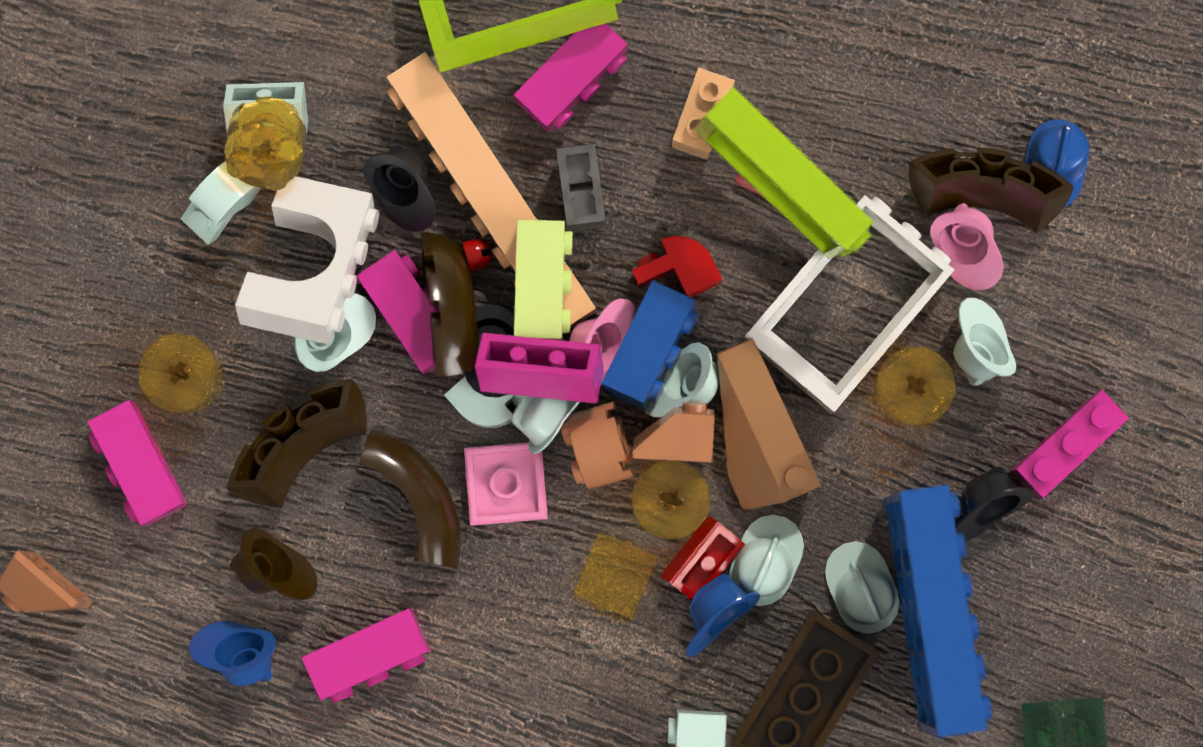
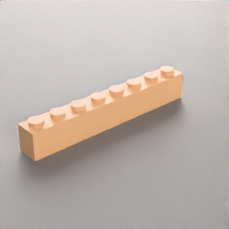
[386,52,596,334]

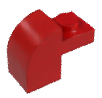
[632,236,722,298]

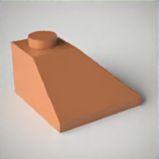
[633,402,715,462]
[0,550,93,613]

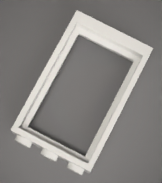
[743,195,954,415]

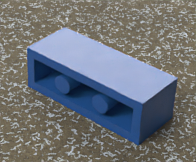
[601,281,699,411]

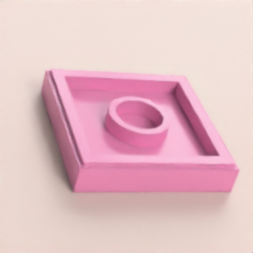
[464,442,548,526]

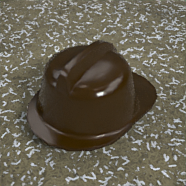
[229,528,317,600]

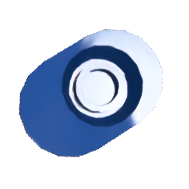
[1024,119,1089,207]
[686,574,760,657]
[189,621,276,686]

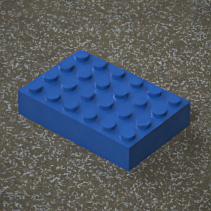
[884,485,992,737]

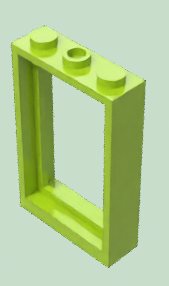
[418,0,622,73]
[694,87,874,259]

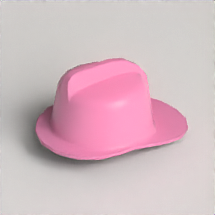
[930,203,1004,290]
[569,298,637,383]

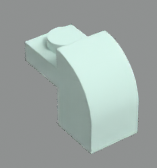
[181,153,268,245]
[444,377,522,428]

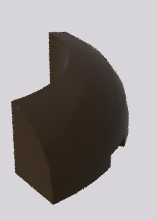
[909,147,1074,233]
[421,232,479,377]
[226,379,367,507]
[360,429,461,569]

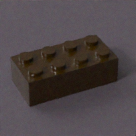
[728,610,881,747]

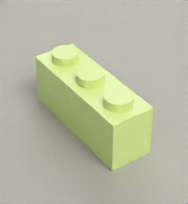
[514,220,573,341]

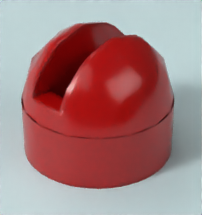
[462,239,493,272]

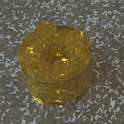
[224,97,306,191]
[139,334,224,415]
[873,347,956,428]
[631,460,710,540]

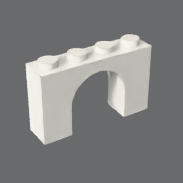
[235,174,379,345]

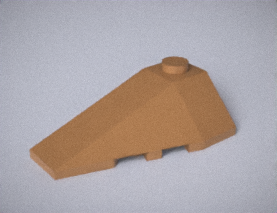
[717,338,821,510]

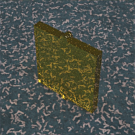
[573,532,658,619]

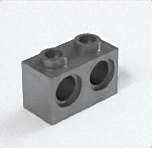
[556,144,606,231]

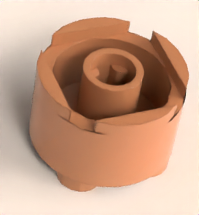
[561,402,635,490]

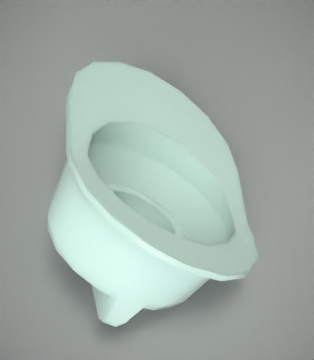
[292,293,376,372]
[953,298,1016,386]
[644,342,719,418]
[511,396,579,454]
[729,514,804,606]
[825,541,900,634]

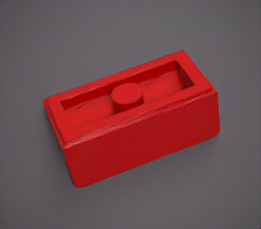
[661,516,745,601]

